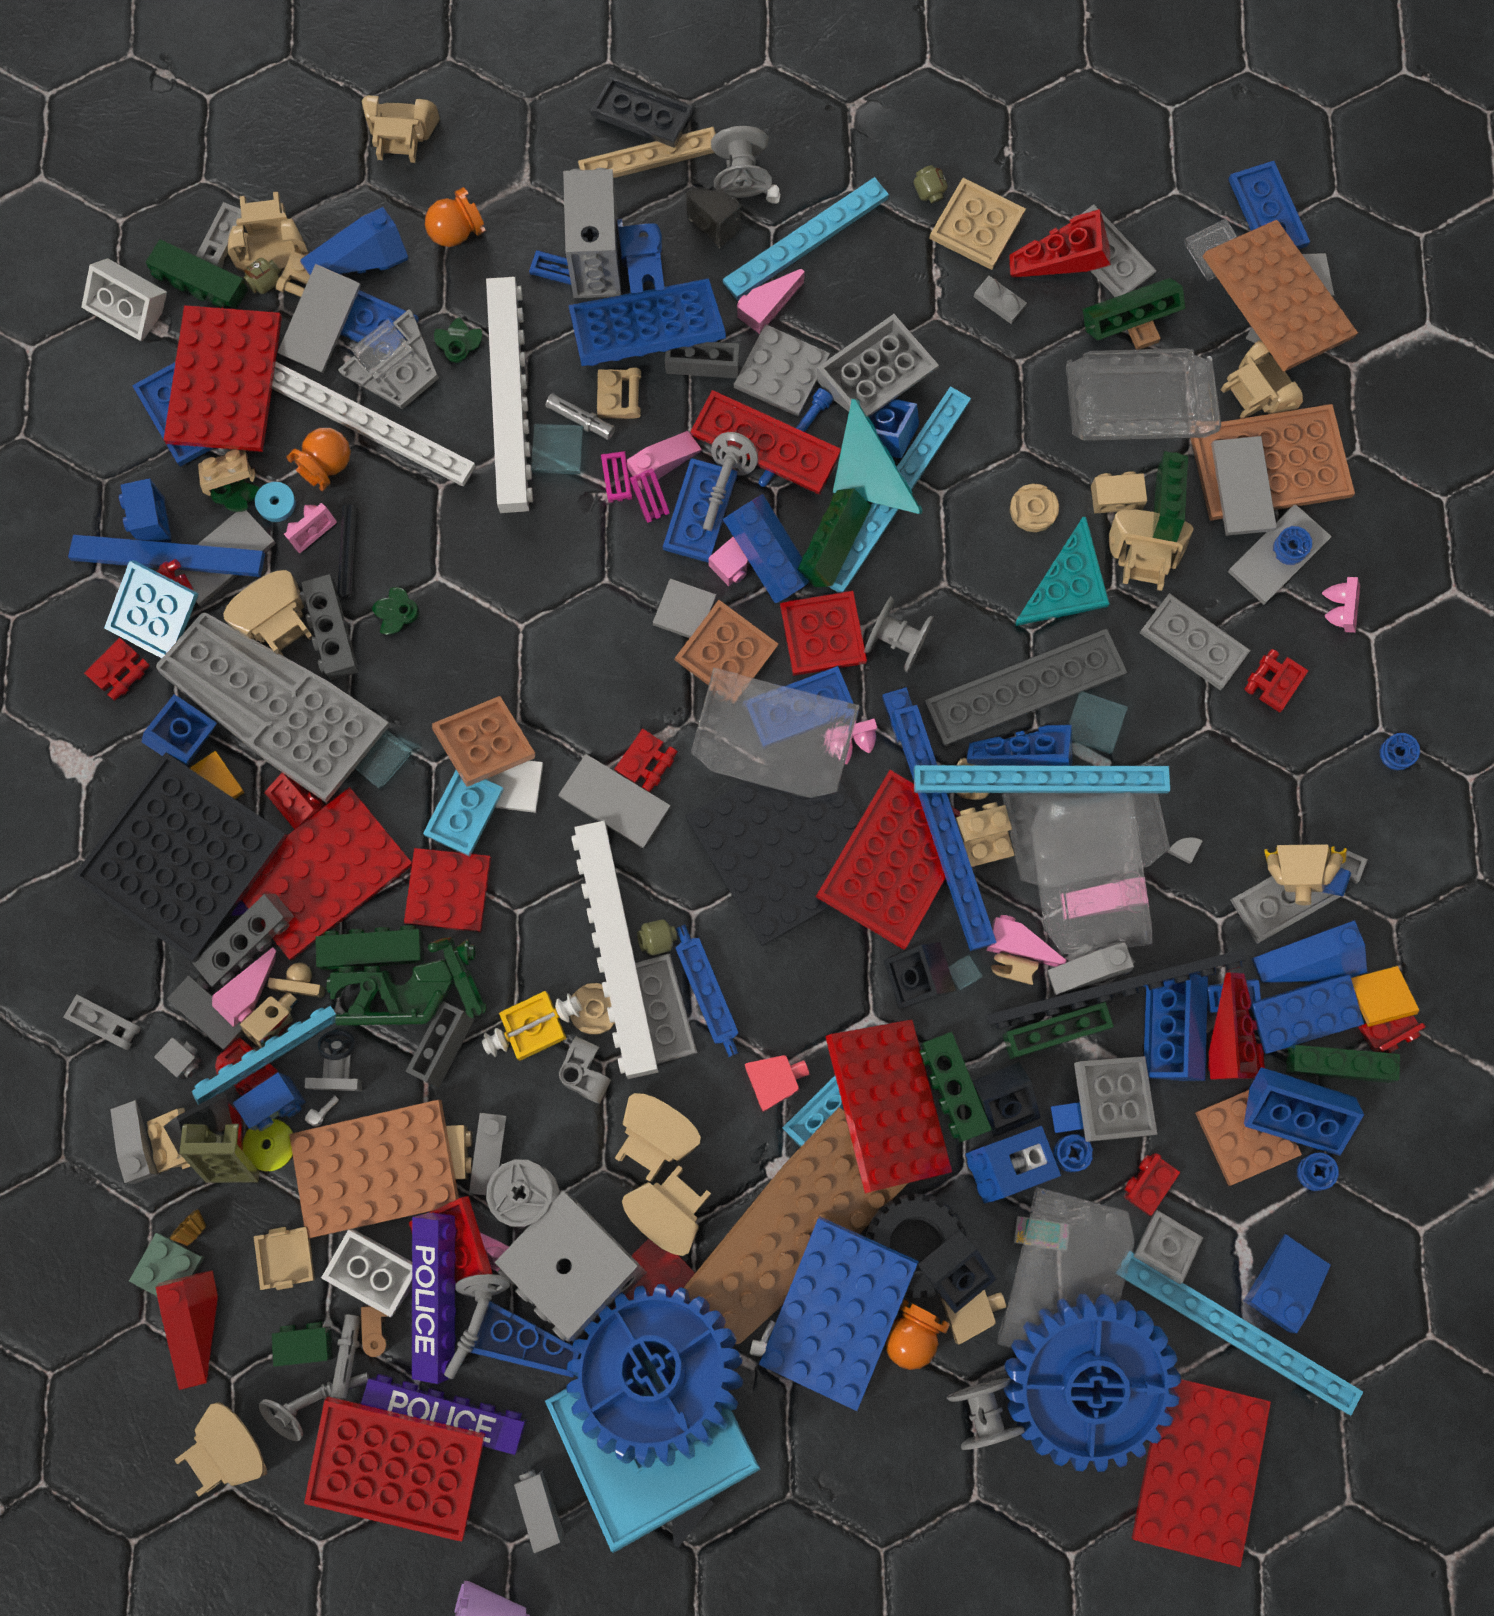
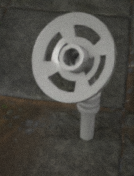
[703,432,758,531]
[444,1274,510,1379]
[259,1373,369,1441]

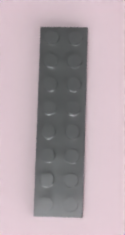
[924,629,1127,748]

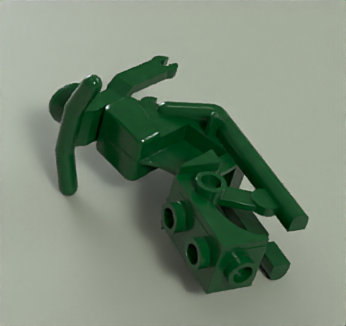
[327,937,487,1025]

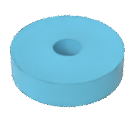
[255,482,296,522]

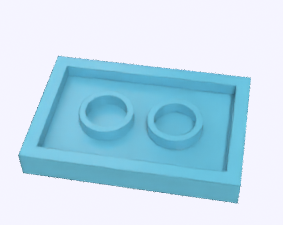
[423,770,504,857]

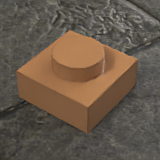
[1128,321,1161,350]

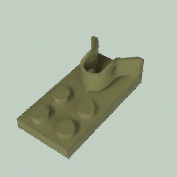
[179,1124,260,1183]

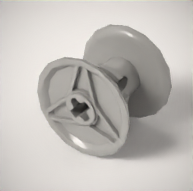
[711,126,772,198]
[864,596,934,673]
[486,1159,560,1229]
[946,1378,1025,1450]

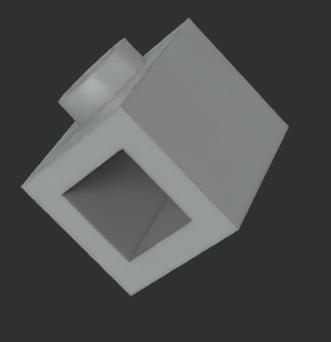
[154,1037,201,1080]

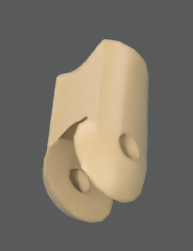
[991,953,1039,985]

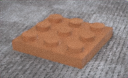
[674,600,778,704]
[432,696,535,787]
[1195,1090,1302,1186]

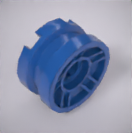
[1273,526,1312,565]
[1380,733,1420,770]
[1053,1134,1093,1172]
[1297,1153,1339,1191]

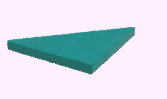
[832,399,923,514]
[1015,517,1109,626]

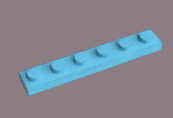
[192,1006,336,1105]

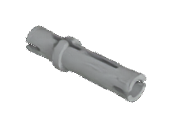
[545,393,615,440]
[330,1315,361,1400]

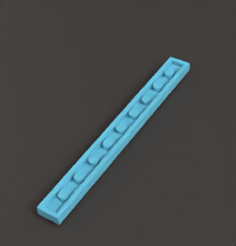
[828,386,971,593]
[914,765,1170,793]
[1113,1250,1363,1416]

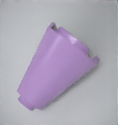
[454,1581,530,1616]

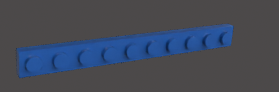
[892,705,997,951]

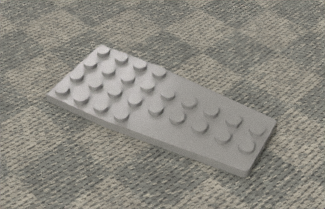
[156,613,390,803]

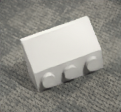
[82,258,167,341]
[321,1230,412,1317]

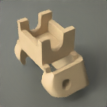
[362,95,440,163]
[228,192,309,272]
[1221,340,1303,419]
[1109,510,1193,591]
[223,570,313,656]
[615,1093,701,1182]
[622,1165,711,1256]
[175,1402,267,1496]

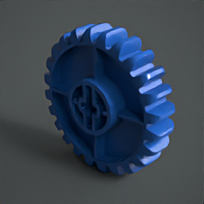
[566,1284,743,1468]
[1004,1294,1181,1472]

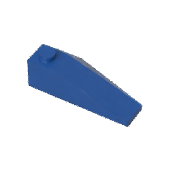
[300,207,408,275]
[967,725,1072,766]
[1252,921,1367,983]

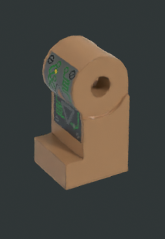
[361,1305,390,1357]

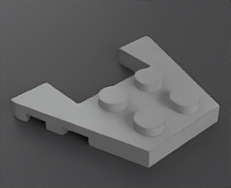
[338,309,439,409]

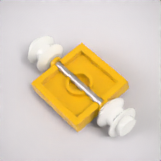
[482,991,582,1061]

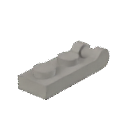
[196,202,242,268]
[63,994,142,1051]

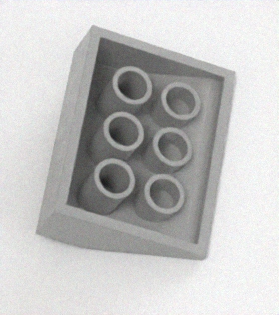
[817,314,939,417]

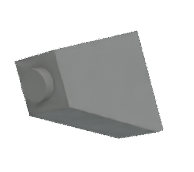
[514,1469,565,1553]

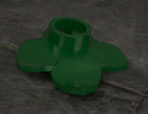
[434,318,482,363]
[211,478,260,512]
[372,587,419,635]

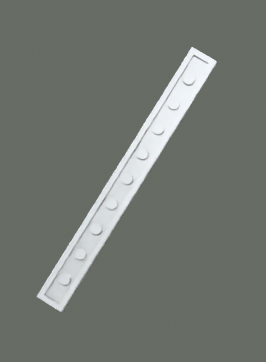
[272,362,476,487]

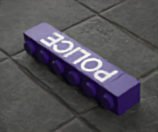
[412,1212,456,1384]
[361,1374,527,1455]

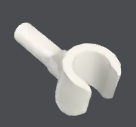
[763,185,781,204]
[305,1096,339,1127]
[750,1320,775,1357]

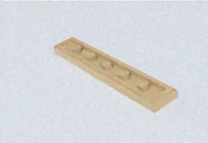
[578,127,716,178]

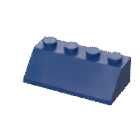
[723,494,809,603]
[1144,974,1208,1081]
[1244,1067,1364,1156]

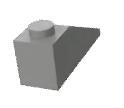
[1047,942,1134,995]
[110,1100,159,1184]
[469,1113,506,1195]

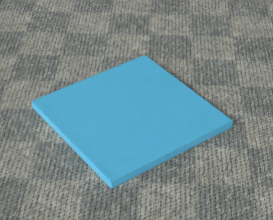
[545,1353,760,1553]

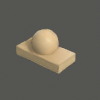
[267,963,325,998]

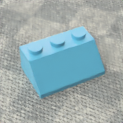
[782,1076,844,1147]

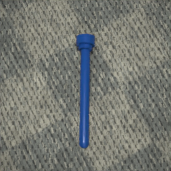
[758,388,834,487]

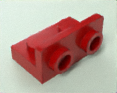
[264,772,326,829]
[1358,1015,1425,1053]
[215,1037,277,1096]
[1124,1153,1180,1216]

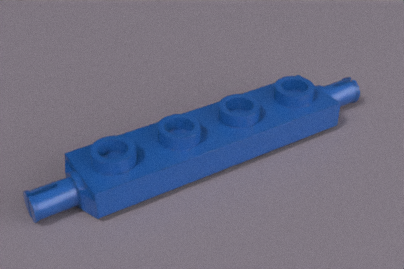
[676,925,739,1057]

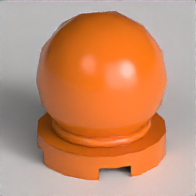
[425,187,486,247]
[286,428,351,491]
[885,1299,950,1370]

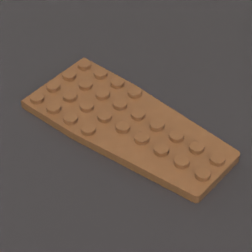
[684,1107,908,1344]

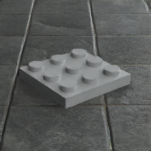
[734,324,830,417]
[1074,1056,1157,1142]

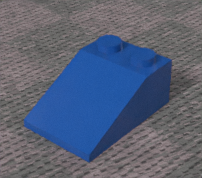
[1243,1234,1331,1333]

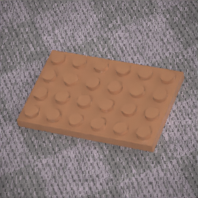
[1202,220,1358,372]
[1189,404,1355,520]
[289,1100,459,1238]

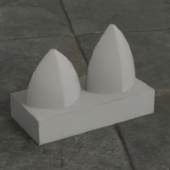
[974,276,1027,324]

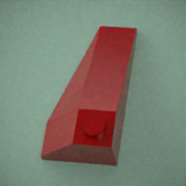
[1009,209,1111,277]
[1208,972,1265,1079]
[155,1270,218,1390]

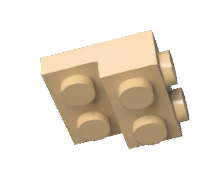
[955,802,1015,867]

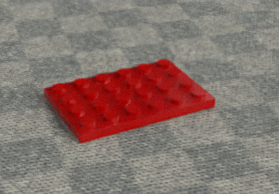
[164,305,282,452]
[816,770,961,950]
[242,787,412,961]
[825,1020,952,1193]
[1132,1379,1271,1567]
[304,1396,486,1542]

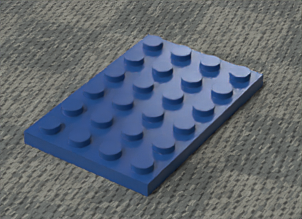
[569,279,726,366]
[759,1217,919,1411]

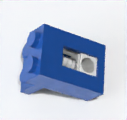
[965,1126,1061,1204]

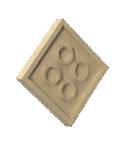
[929,178,1026,270]

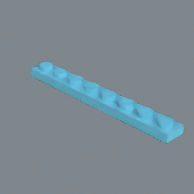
[723,177,889,301]

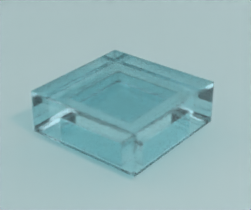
[949,955,982,990]

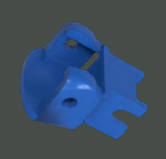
[617,218,665,294]

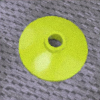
[243,1119,293,1171]

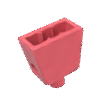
[745,1055,810,1112]

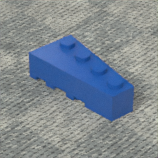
[471,1301,581,1378]

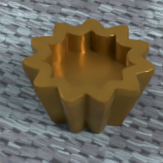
[170,1209,206,1246]

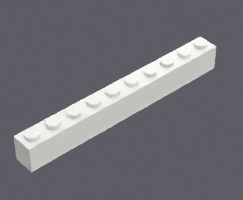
[486,277,533,513]
[571,821,658,1079]

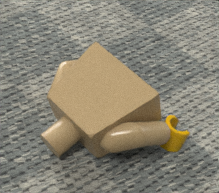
[1264,845,1347,905]

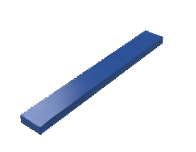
[68,535,265,577]

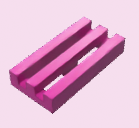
[601,451,632,503]
[630,468,670,523]

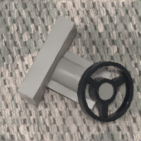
[305,1030,362,1091]

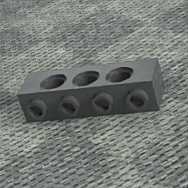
[300,574,359,681]
[192,894,295,987]

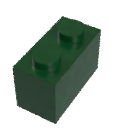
[272,1322,333,1367]

